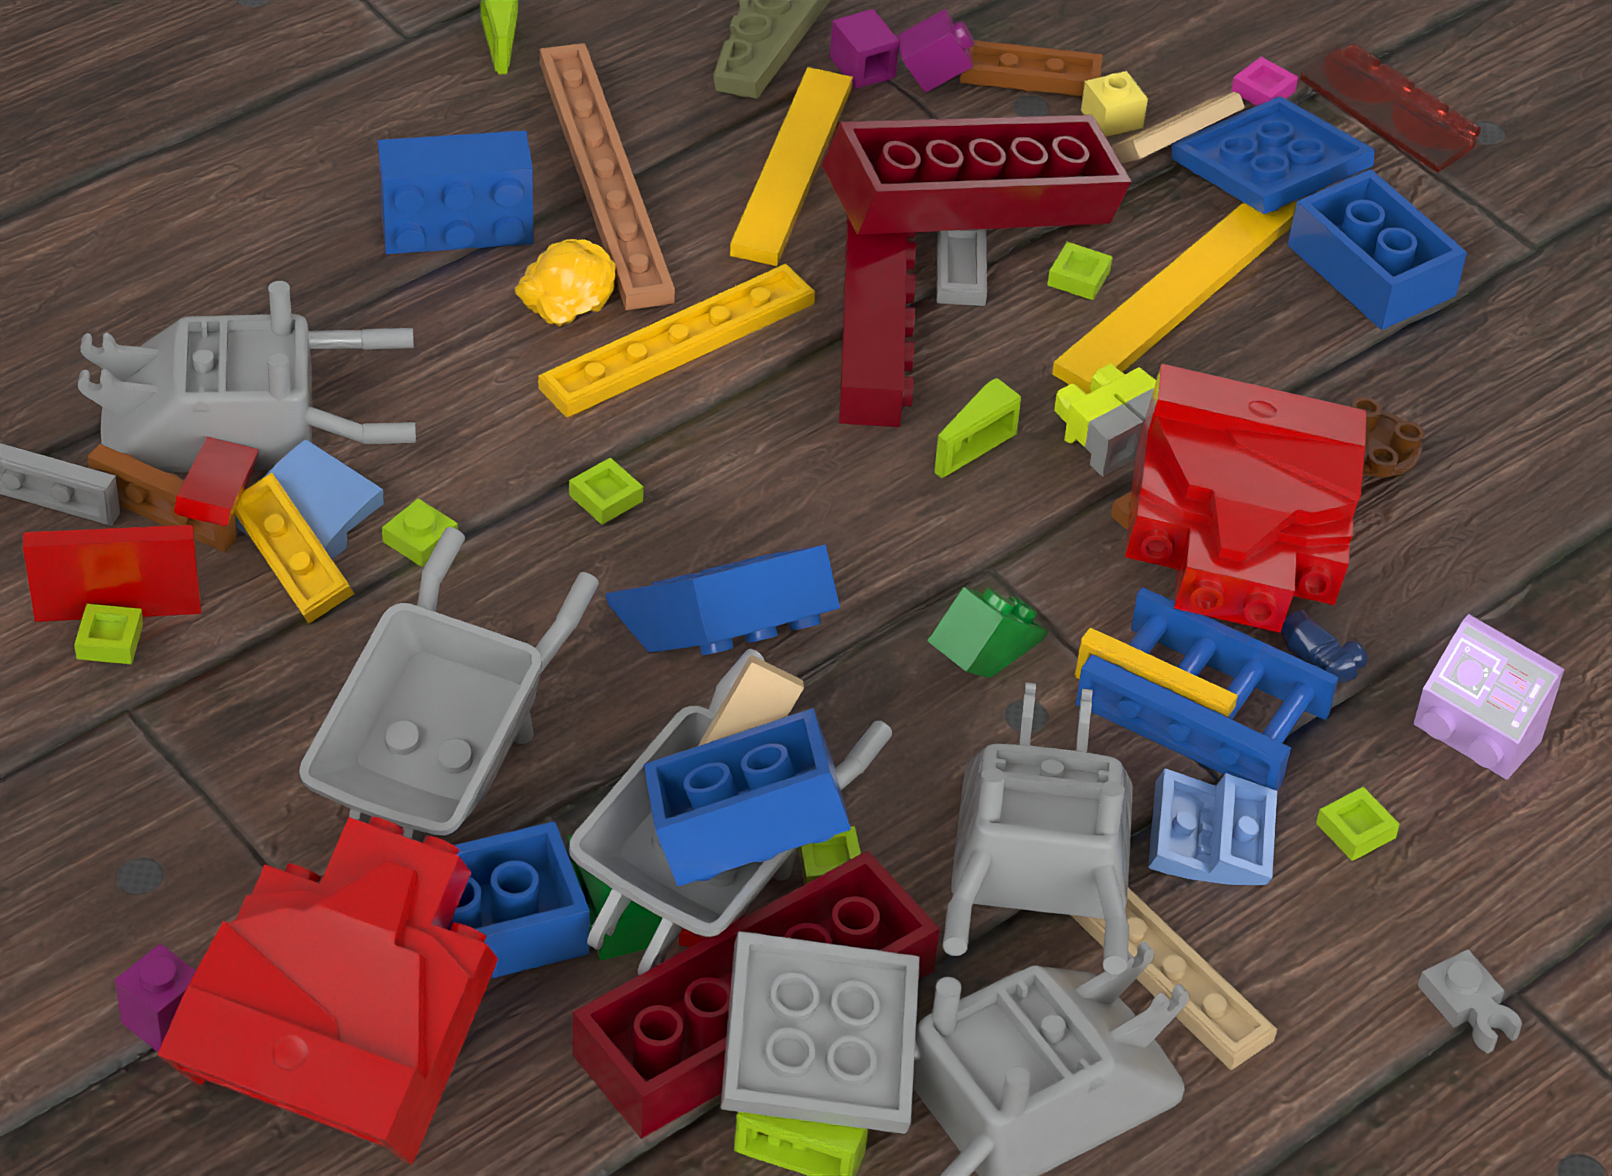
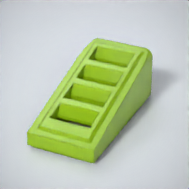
[480,0,518,75]
[934,378,1021,478]
[734,1111,868,1176]

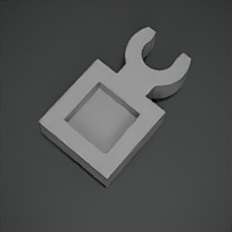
[1418,949,1522,1053]

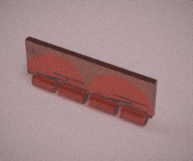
[1300,44,1481,173]

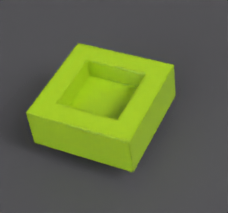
[1048,242,1113,300]
[569,457,644,525]
[382,498,458,567]
[74,604,143,665]
[1316,787,1400,861]
[797,826,861,885]

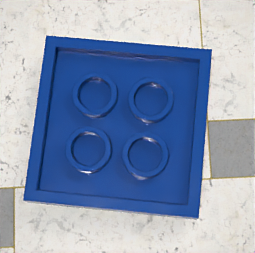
[1172,96,1374,214]

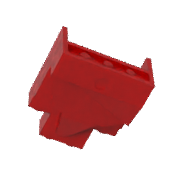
[1125,364,1366,633]
[157,816,498,1165]

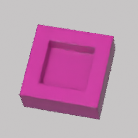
[1231,57,1298,106]

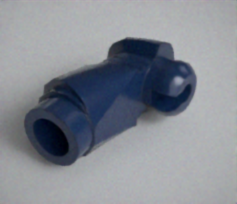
[1281,610,1368,683]

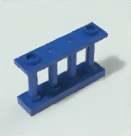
[1075,587,1339,791]

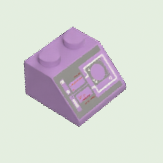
[1413,614,1564,780]

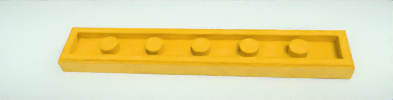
[730,67,852,266]
[538,264,815,418]

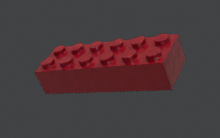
[822,115,1132,235]
[572,850,940,1139]

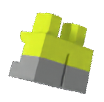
[1054,363,1156,477]

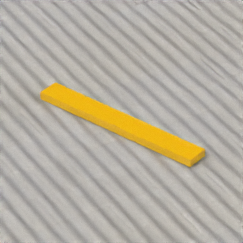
[1052,190,1319,394]

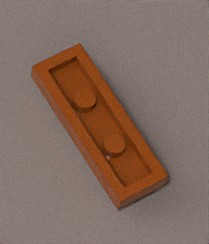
[960,40,1102,97]
[87,444,237,553]

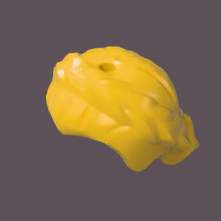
[515,239,616,327]

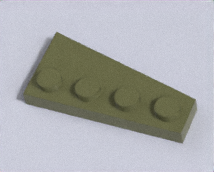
[713,0,831,99]

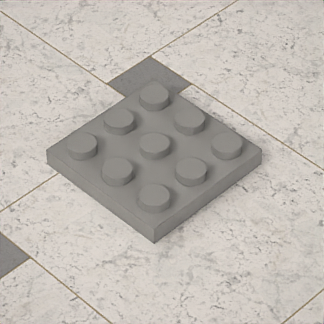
[720,931,919,1134]

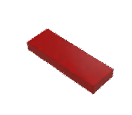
[173,436,259,527]

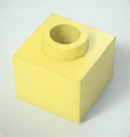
[1081,71,1148,137]

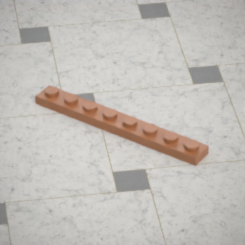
[539,43,675,311]

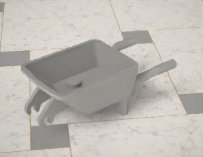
[78,281,416,473]
[299,527,599,842]
[569,649,892,975]
[943,682,1133,974]
[913,941,1189,1176]

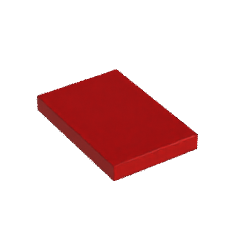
[23,525,201,622]

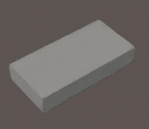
[936,229,987,306]

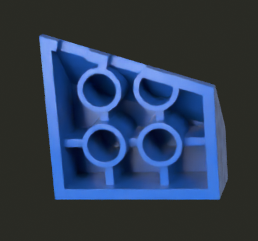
[605,544,840,655]

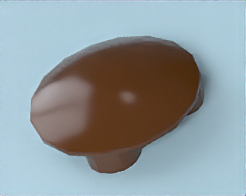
[1351,397,1424,478]

